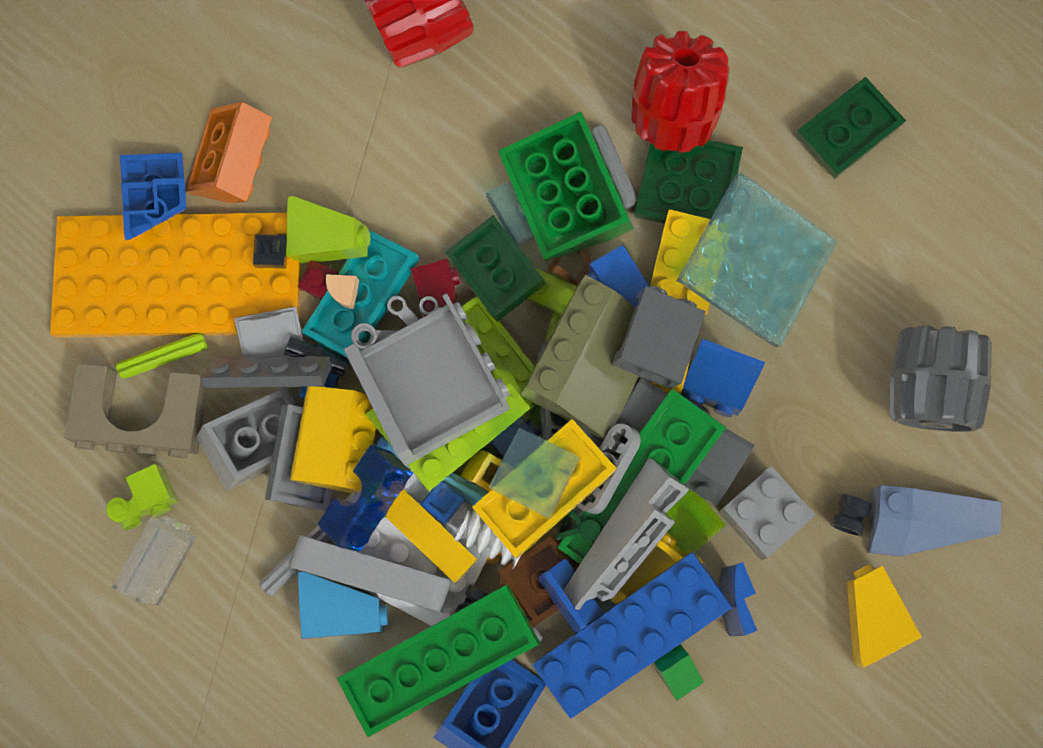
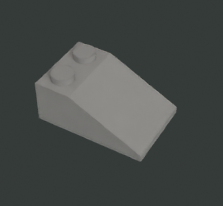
[196,387,297,492]

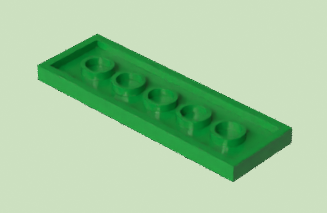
[557,388,726,564]
[337,584,540,738]

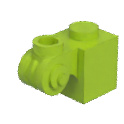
[106,464,178,531]

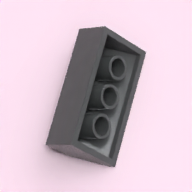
[615,378,754,505]

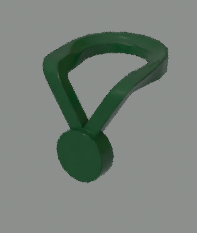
[555,510,601,541]

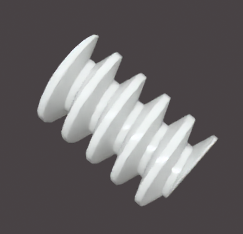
[454,510,520,568]

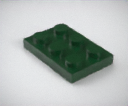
[795,77,906,179]
[445,215,547,322]

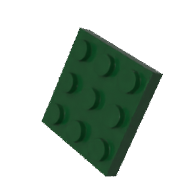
[634,140,743,224]

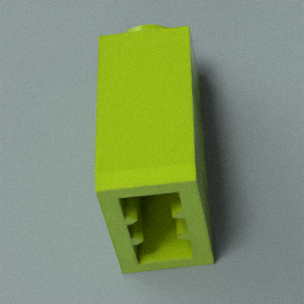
[286,196,371,264]

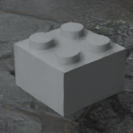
[719,466,816,561]

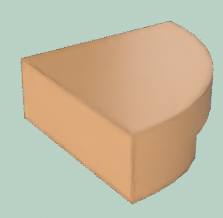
[326,274,359,309]

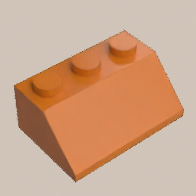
[185,102,272,204]

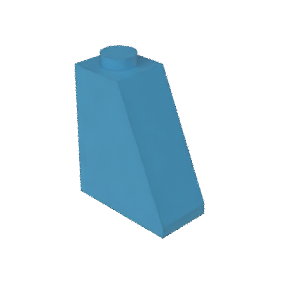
[298,572,389,639]

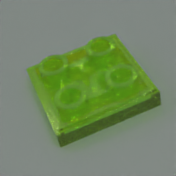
[666,489,726,553]

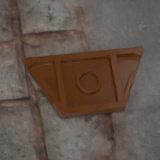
[498,535,580,628]

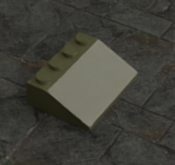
[520,275,639,440]

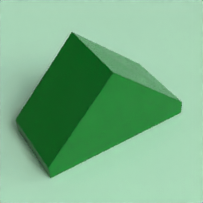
[652,644,704,701]

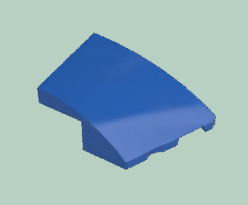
[120,153,187,241]

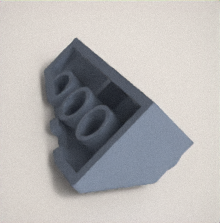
[868,485,1001,556]

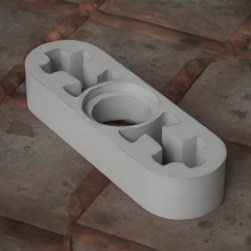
[577,424,641,514]

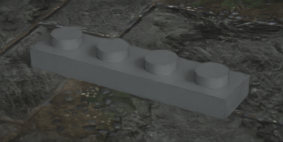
[200,356,332,388]

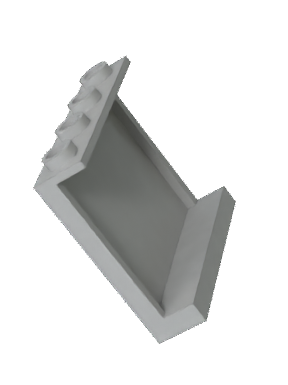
[344,294,510,466]

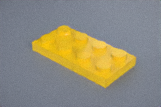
[472,419,617,558]

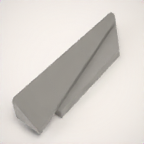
[563,458,689,610]

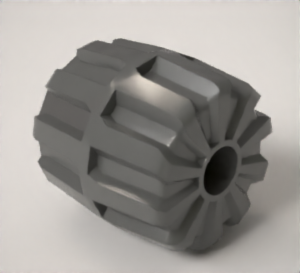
[890,325,992,432]

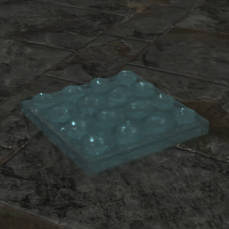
[676,173,837,347]

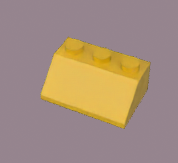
[290,386,376,493]

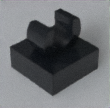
[253,235,287,269]

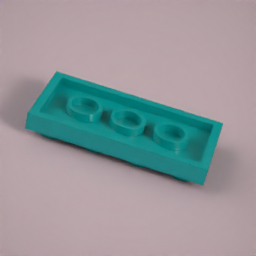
[302,230,420,360]

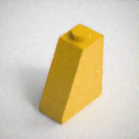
[847,564,922,668]

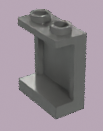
[612,286,706,389]

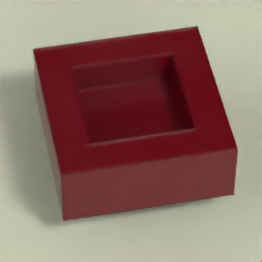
[298,260,339,300]

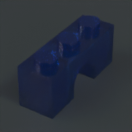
[318,444,413,552]

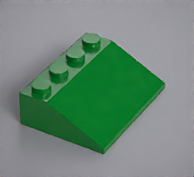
[498,111,634,261]

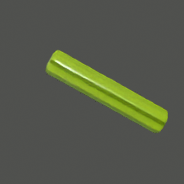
[116,333,208,379]

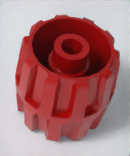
[364,0,474,68]
[631,30,730,153]

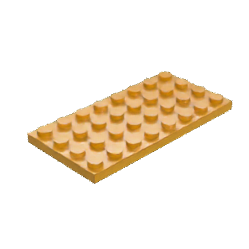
[50,213,301,337]

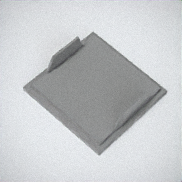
[234,306,304,358]

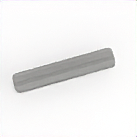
[591,125,638,210]

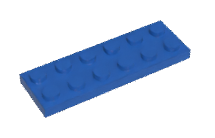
[532,551,732,719]

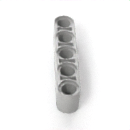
[289,535,451,613]

